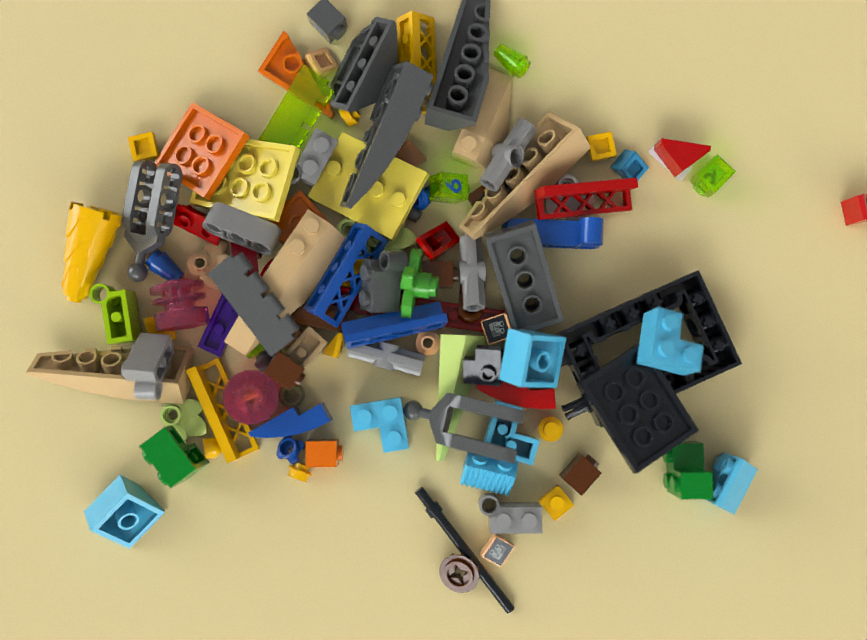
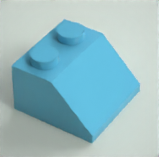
[499,328,566,388]
[84,475,165,549]

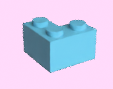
[637,307,703,376]
[350,396,410,453]
[483,399,540,466]

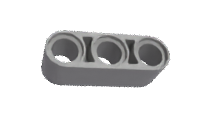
[202,202,282,255]

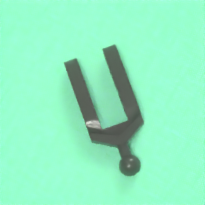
[122,160,183,282]
[403,393,526,463]

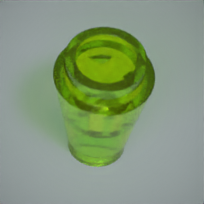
[493,44,531,79]

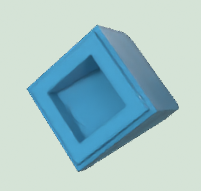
[610,149,649,180]

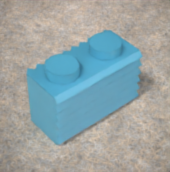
[460,452,518,496]

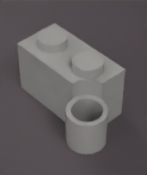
[290,128,338,187]
[121,333,175,401]
[478,492,542,534]

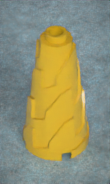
[61,202,123,303]

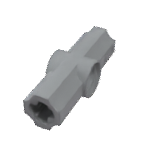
[479,119,537,192]
[459,234,486,312]
[347,342,426,376]

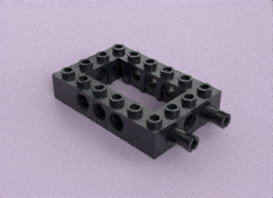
[555,270,742,427]

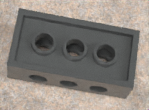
[484,219,564,331]

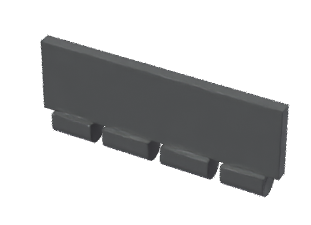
[208,253,300,357]

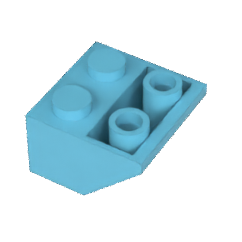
[705,452,758,515]

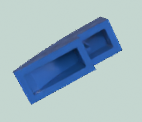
[248,402,333,438]

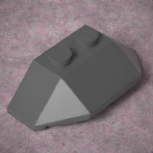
[330,17,398,113]

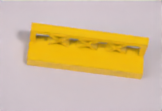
[396,11,437,114]
[186,358,260,464]

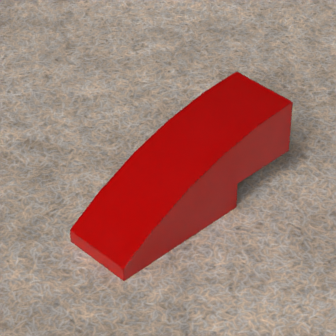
[476,381,556,409]

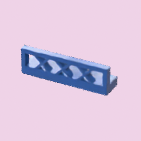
[303,222,388,328]
[341,301,448,349]

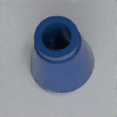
[145,249,185,285]

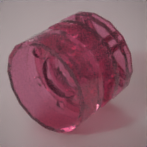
[149,279,211,332]
[223,370,279,425]

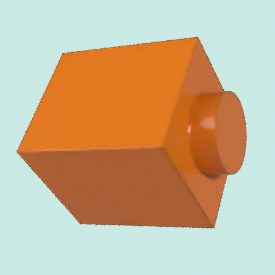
[306,439,344,467]

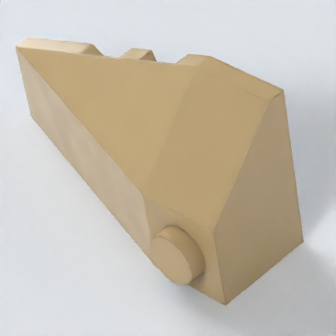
[452,68,512,171]

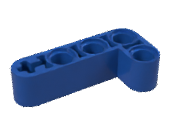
[501,217,604,249]

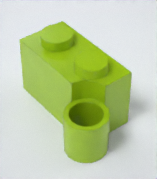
[89,284,142,345]

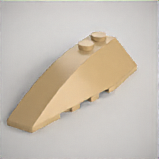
[459,112,591,240]
[224,210,346,356]
[26,345,194,404]

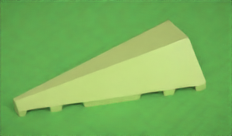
[436,334,487,461]

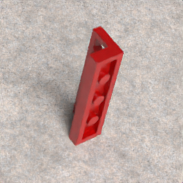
[534,177,638,220]

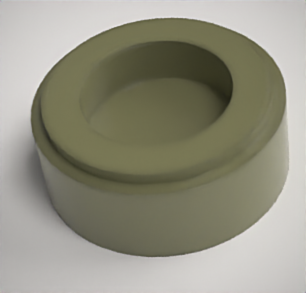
[279,384,305,407]

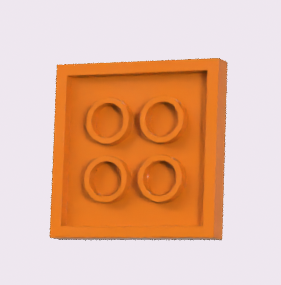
[154,102,250,201]

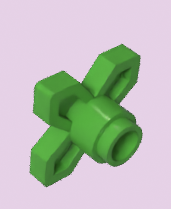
[400,249,439,319]

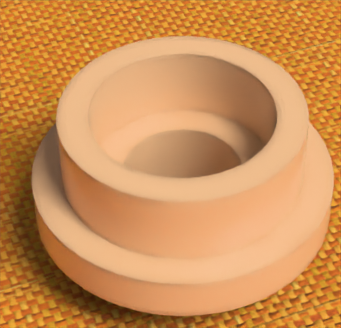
[415,331,440,356]

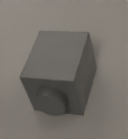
[307,0,348,44]

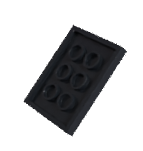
[577,343,699,474]

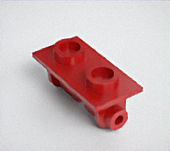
[174,203,220,246]

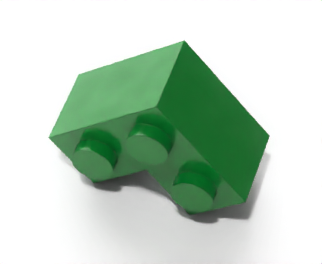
[139,425,209,488]
[663,441,713,500]

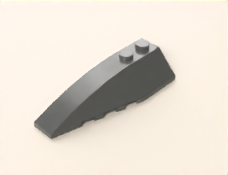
[425,0,490,131]
[340,61,434,209]

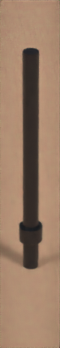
[415,486,515,614]

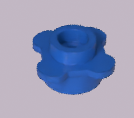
[276,436,305,464]

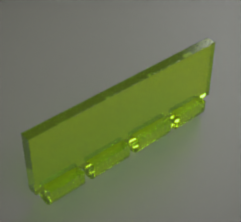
[258,64,334,148]

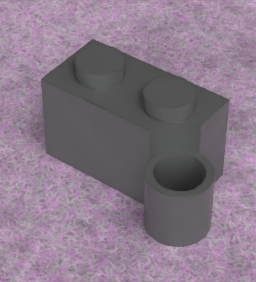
[359,250,407,313]

